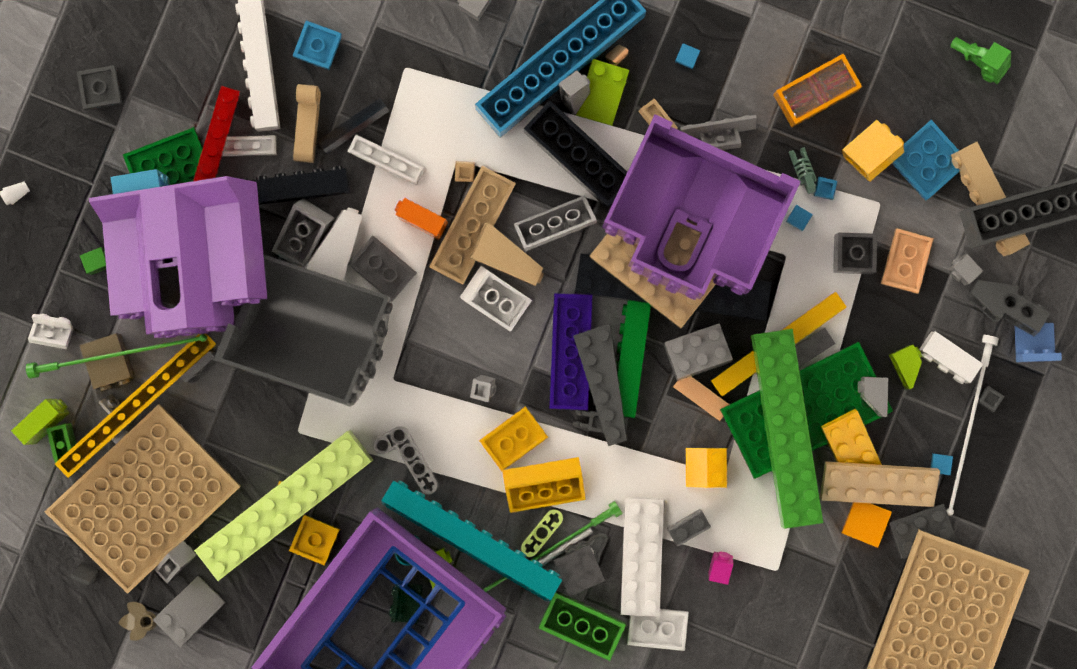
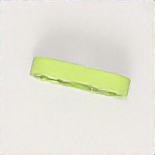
[521,509,563,557]

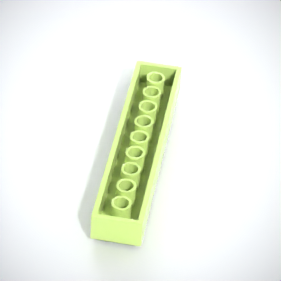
[194,430,373,581]

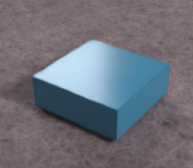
[675,43,700,69]
[814,177,837,200]
[786,205,813,231]
[930,453,953,475]

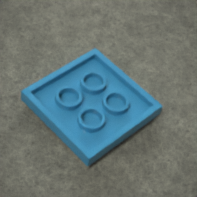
[892,120,960,201]

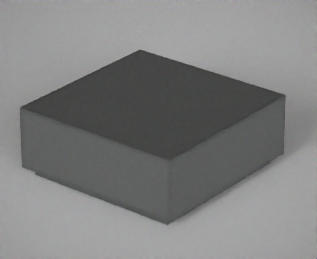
[978,386,1005,412]

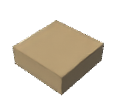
[455,161,475,182]

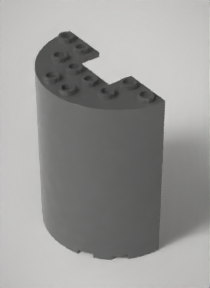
[213,255,393,407]

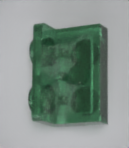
[389,583,423,624]

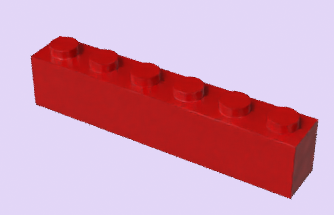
[193,86,240,181]

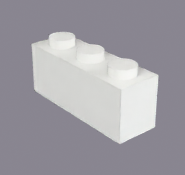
[919,331,983,384]

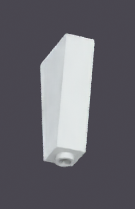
[305,208,363,281]

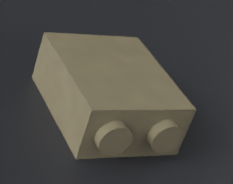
[80,333,135,392]

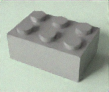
[664,323,733,381]

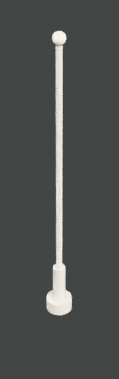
[946,335,999,516]

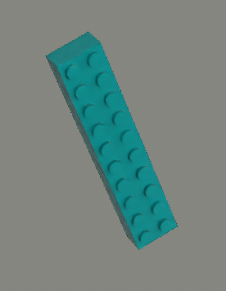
[381,480,562,602]

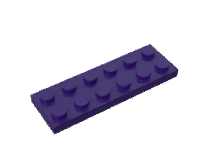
[549,293,593,410]

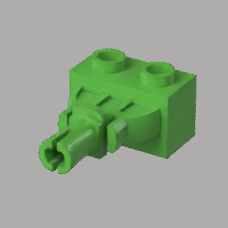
[951,37,1011,84]

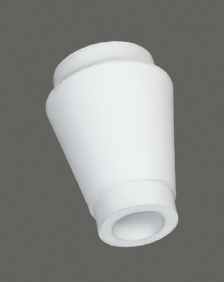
[0,181,30,205]

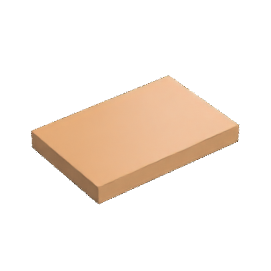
[881,228,934,294]

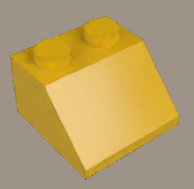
[686,448,727,488]

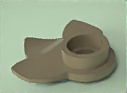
[118,602,157,641]

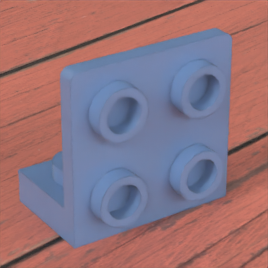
[1014,323,1062,362]

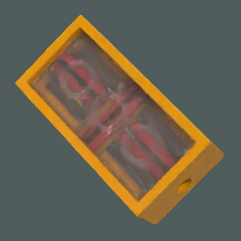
[773,53,862,127]

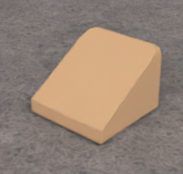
[605,45,629,66]

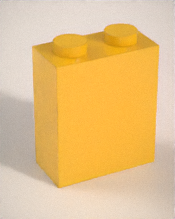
[842,120,904,182]

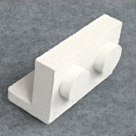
[28,314,74,349]

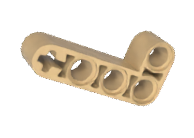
[293,84,321,163]

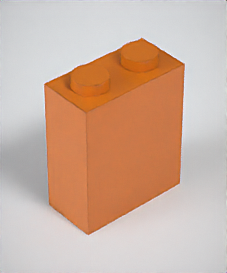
[395,197,448,240]

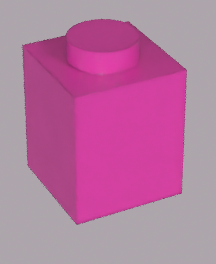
[709,551,733,585]

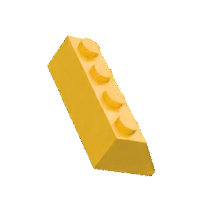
[502,457,586,513]

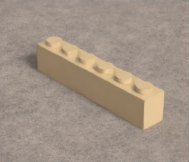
[951,142,1030,256]

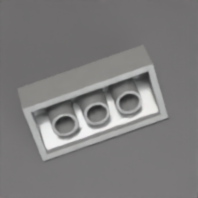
[514,195,597,252]

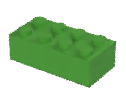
[539,591,626,661]

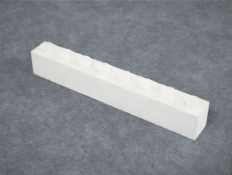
[235,0,281,132]

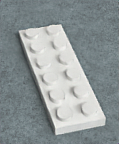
[620,498,664,616]

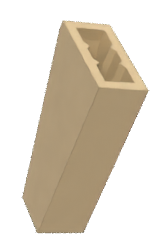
[470,223,544,286]

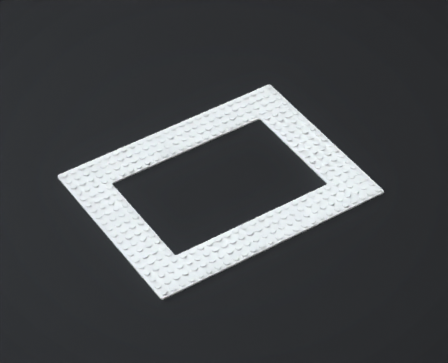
[298,68,880,571]

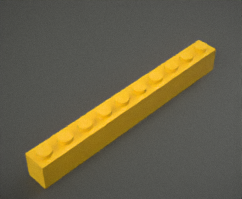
[55,334,216,478]

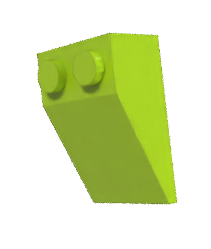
[576,59,629,126]

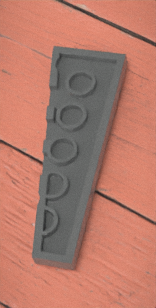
[574,324,627,446]

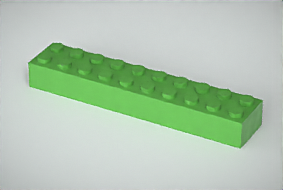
[751,329,823,529]

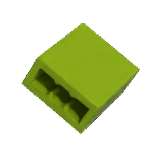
[11,399,70,445]

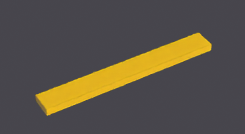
[711,292,847,396]

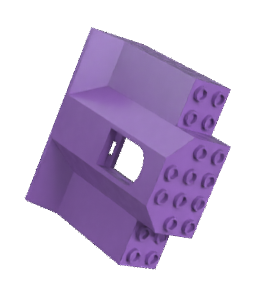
[603,114,801,300]
[89,176,267,338]

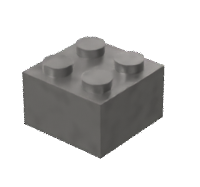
[833,232,877,274]

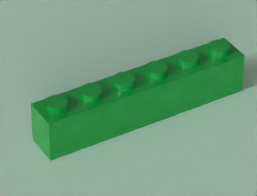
[616,300,651,418]

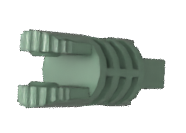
[788,147,817,194]

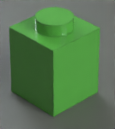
[80,247,106,275]

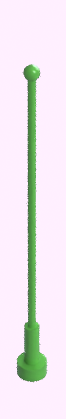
[26,334,207,379]
[483,501,623,592]

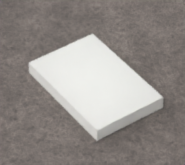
[627,609,689,651]

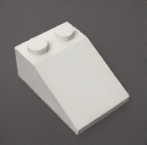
[460,266,532,332]

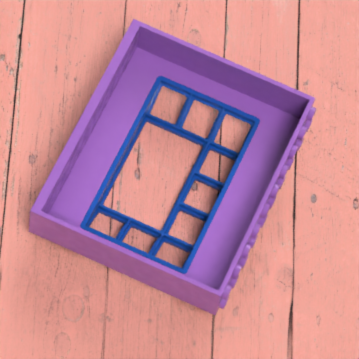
[251,507,507,669]

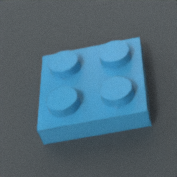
[293,21,342,70]

